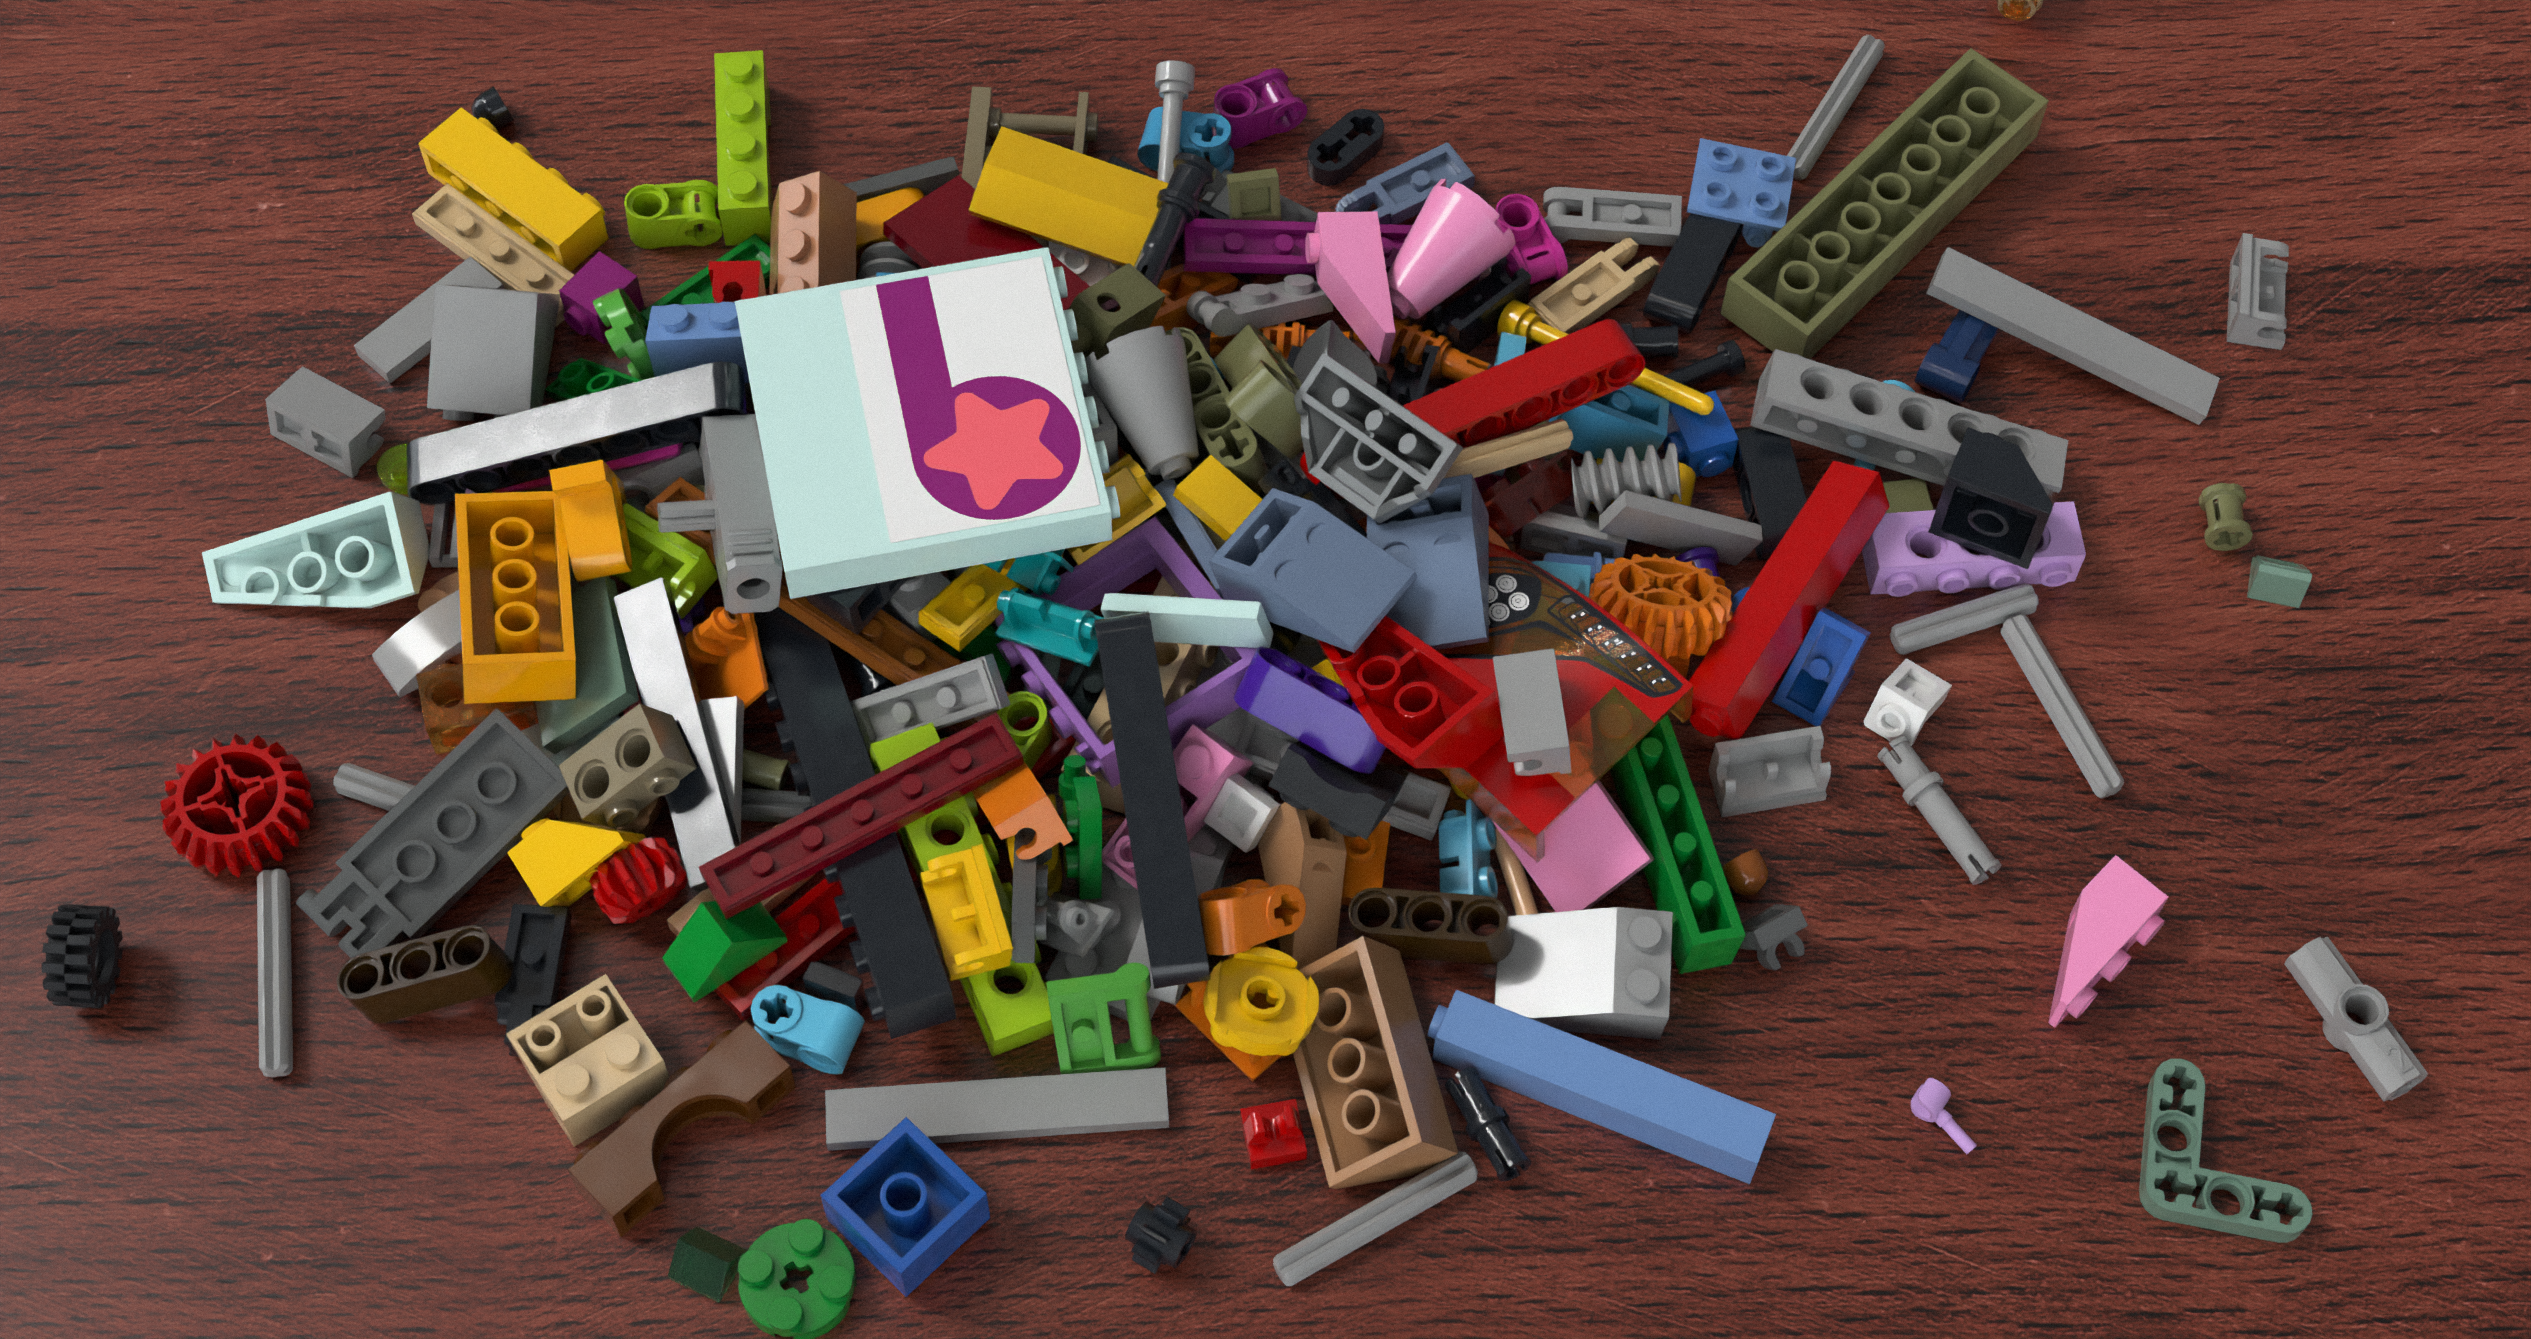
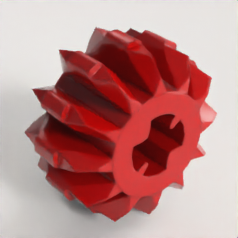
[589,838,688,924]

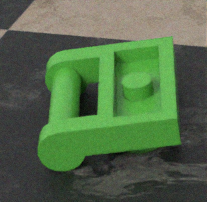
[1047,963,1161,1074]

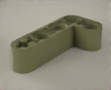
[1213,323,1304,460]
[1165,327,1269,494]

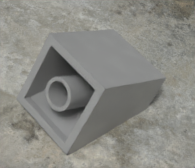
[427,284,560,421]

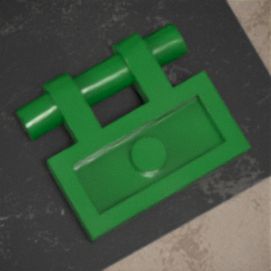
[1059,755,1102,900]

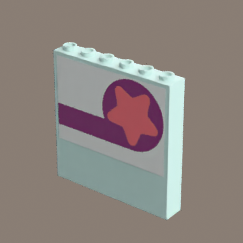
[735,247,1120,599]

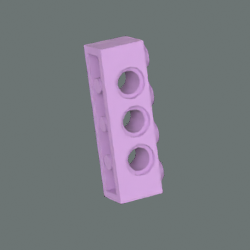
[1862,501,2086,597]

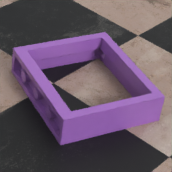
[995,517,1257,788]

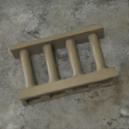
[961,86,1098,248]

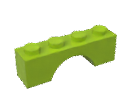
[714,50,774,246]

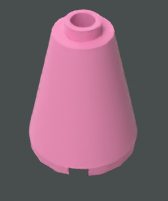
[1387,179,1516,319]

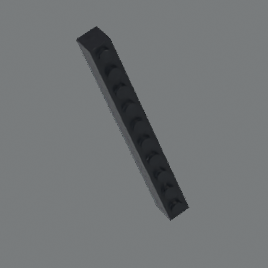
[753,607,957,1039]

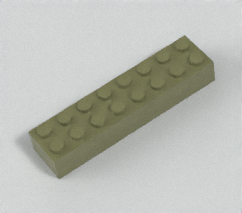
[1721,48,2049,359]

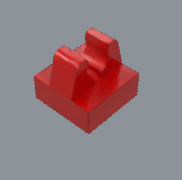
[1240,1099,1307,1169]

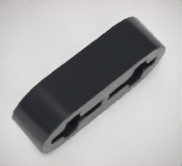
[1307,109,1384,186]

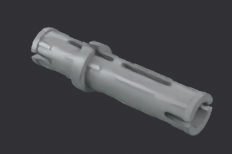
[1877,736,2001,885]

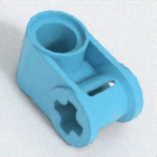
[751,985,865,1075]

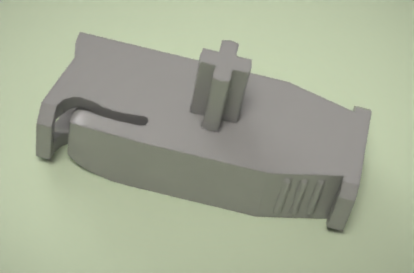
[657,414,783,614]

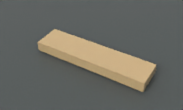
[412,183,574,327]

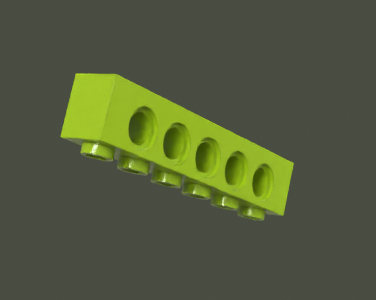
[870,722,1054,1057]

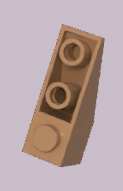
[1258,802,1347,970]

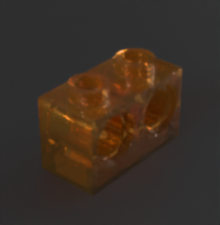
[416,664,538,755]

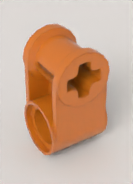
[1198,879,1306,955]

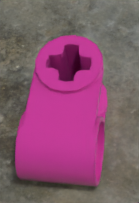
[1495,194,1568,285]

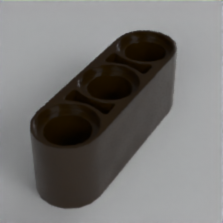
[1348,887,1514,964]
[336,925,513,1024]

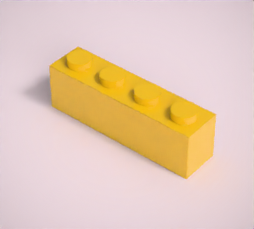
[418,107,609,272]

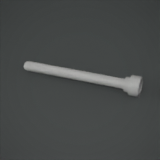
[1155,61,1195,271]

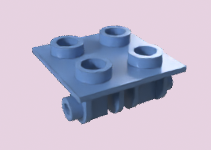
[1687,138,1796,247]

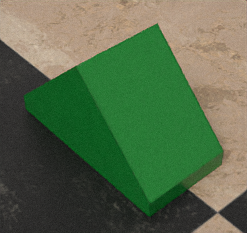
[662,901,788,1003]

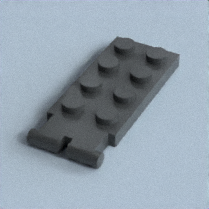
[296,708,570,958]

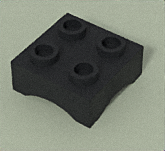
[1268,741,1409,840]

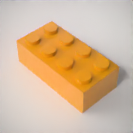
[455,491,576,704]

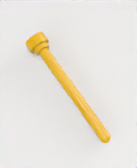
[1497,300,1714,415]

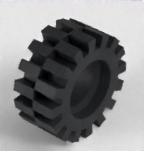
[42,904,123,1008]

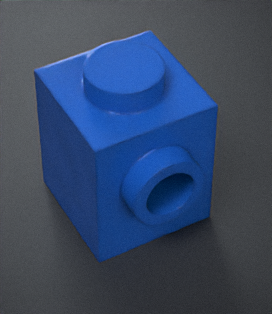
[1663,390,1739,477]

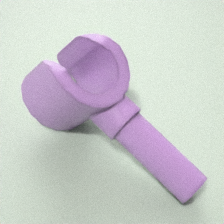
[1911,1078,1977,1155]

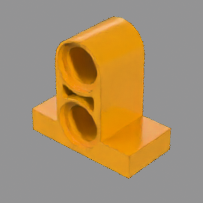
[549,460,633,582]

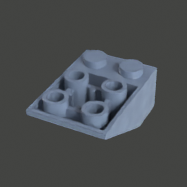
[1367,474,1489,650]
[1209,488,1417,653]

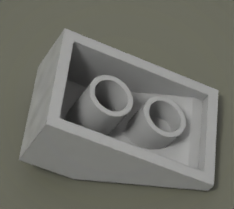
[1494,907,1673,1040]

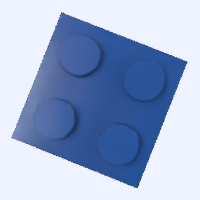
[820,1117,990,1297]

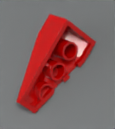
[1316,615,1504,768]

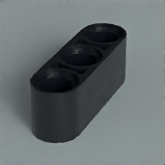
[1643,213,1743,334]
[1732,426,1807,560]

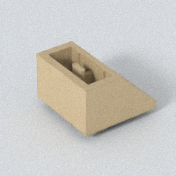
[506,974,669,1147]

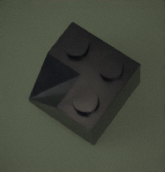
[1928,427,2058,569]

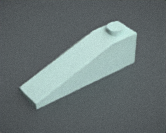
[202,491,430,608]

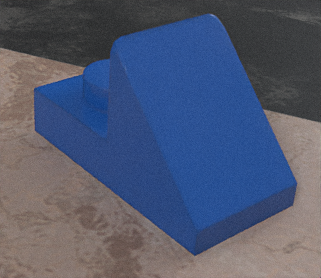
[1772,607,1871,726]

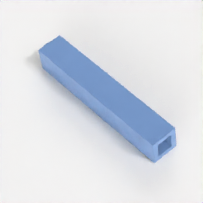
[1427,990,1776,1184]

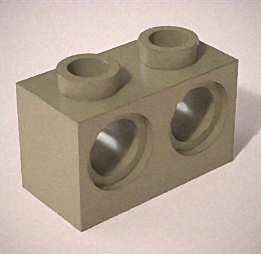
[559,703,696,829]

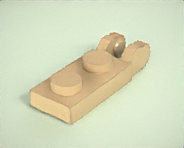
[1528,237,1660,334]

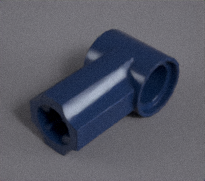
[1915,310,1999,404]

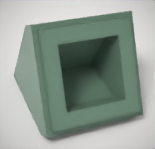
[2247,555,2313,608]

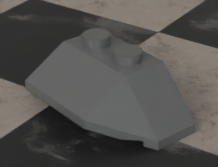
[1294,353,1463,523]

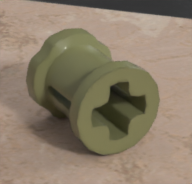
[2198,483,2253,551]

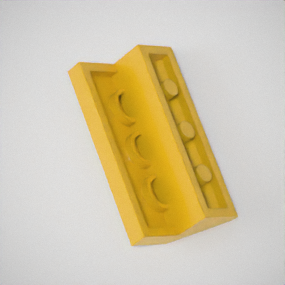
[968,126,1168,267]

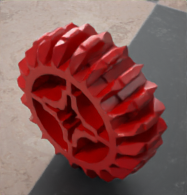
[160,733,314,878]

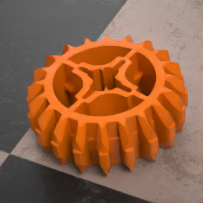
[1589,554,1733,660]

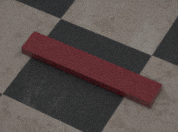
[699,712,1024,919]

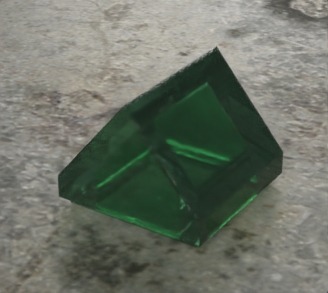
[668,1226,748,1303]

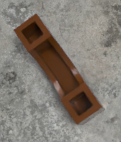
[568,1020,796,1237]

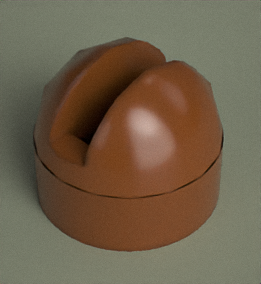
[1722,849,1768,895]

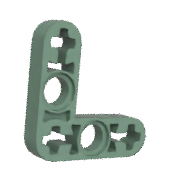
[2139,1059,2313,1243]

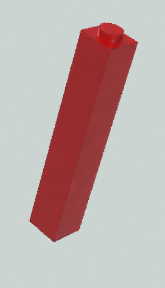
[1681,460,1890,740]

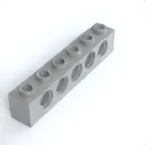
[1750,349,2068,493]

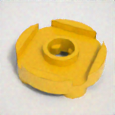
[1203,947,1319,1056]

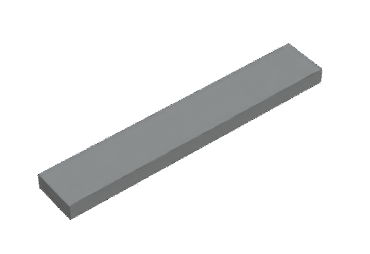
[1926,247,2220,425]
[825,1068,1169,1151]

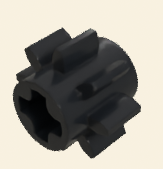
[1125,1196,1197,1274]

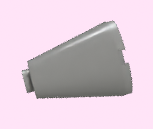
[1085,326,1199,480]

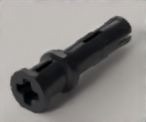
[1134,153,1216,288]

